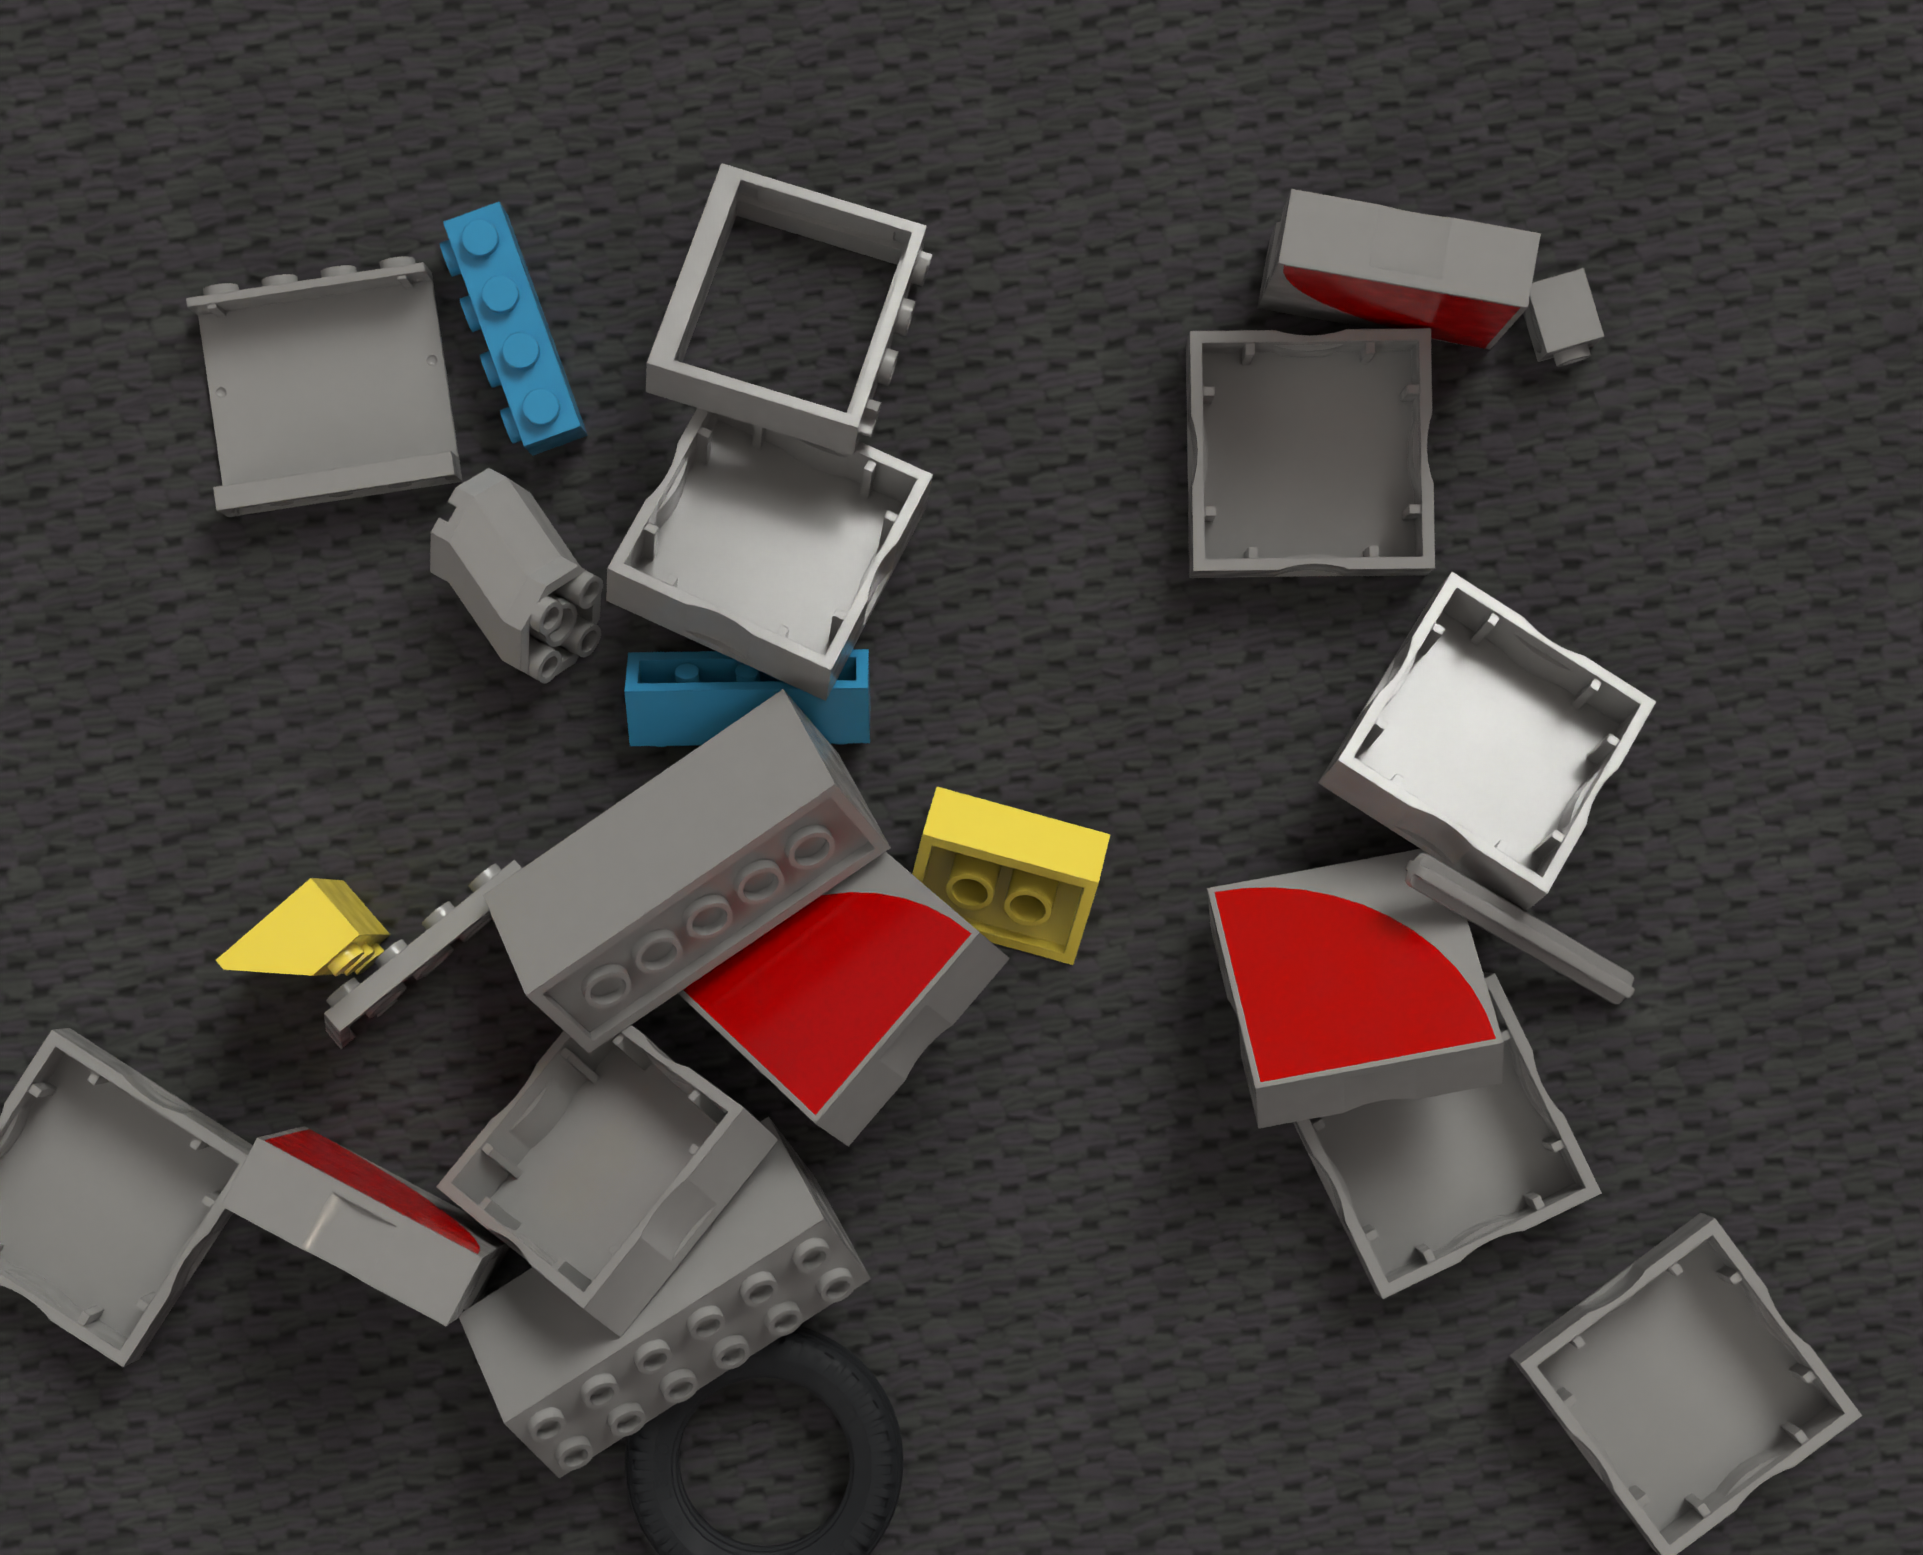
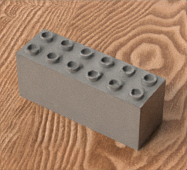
[483,689,891,1053]
[459,1117,871,1478]

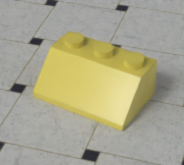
[912,787,1110,965]
[216,878,390,977]

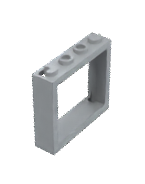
[646,163,932,456]

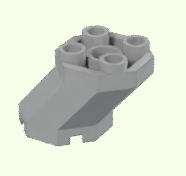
[430,468,603,684]

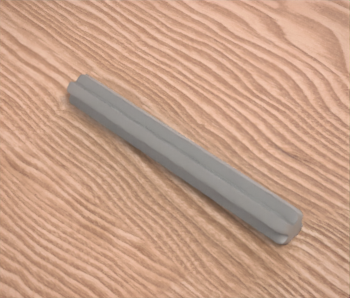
[1405,853,1635,1004]

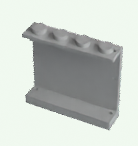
[186,256,463,517]

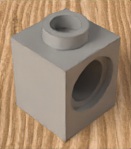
[1523,268,1604,367]

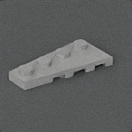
[324,859,522,1049]

